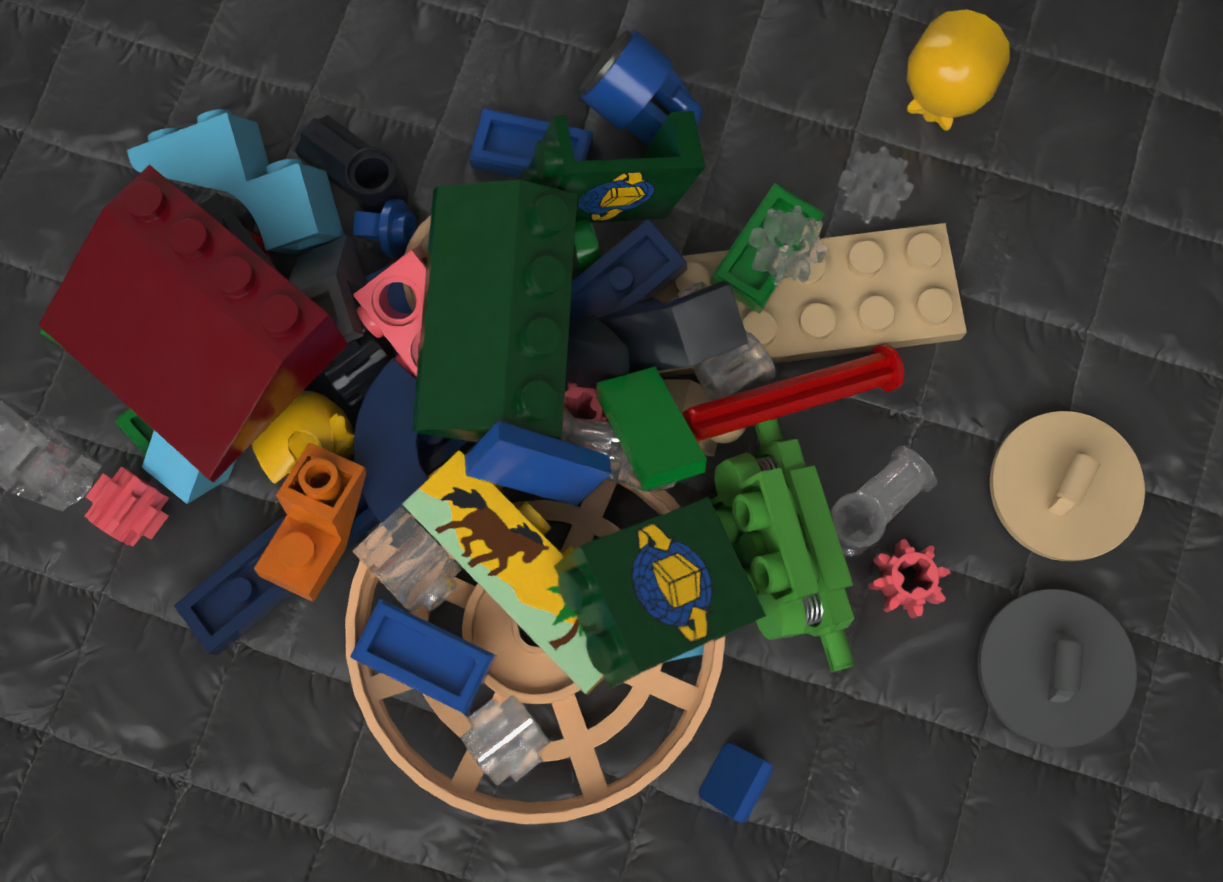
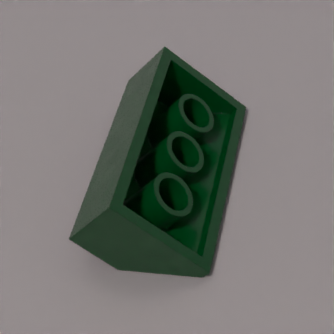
[412,179,578,442]

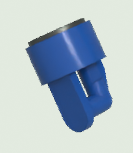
[579,29,703,146]

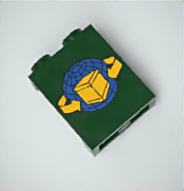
[521,111,706,223]
[554,497,766,689]

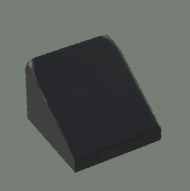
[566,314,630,390]

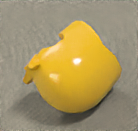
[907,9,1010,131]
[252,391,354,484]

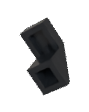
[600,281,749,373]

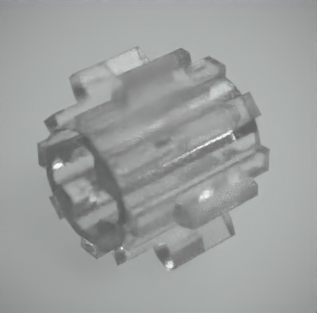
[837,147,914,224]
[749,205,827,286]
[461,695,550,785]

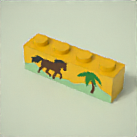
[402,450,604,695]

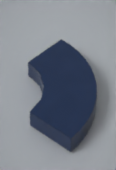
[353,358,429,533]

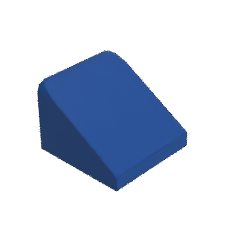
[699,743,774,824]

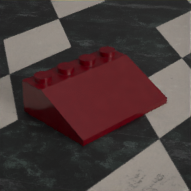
[38,164,348,483]

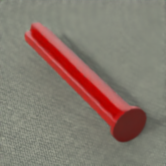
[682,344,905,442]

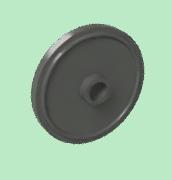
[977,589,1137,747]

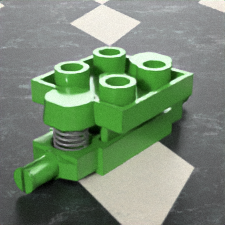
[710,418,856,673]

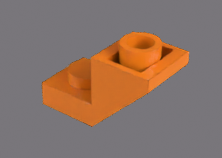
[254,442,367,602]

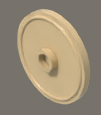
[990,411,1145,561]

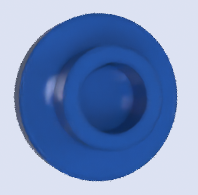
[353,199,417,258]

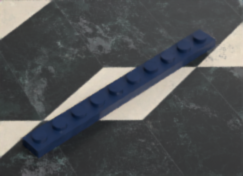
[174,219,688,655]

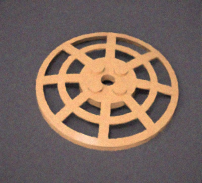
[345,444,725,824]

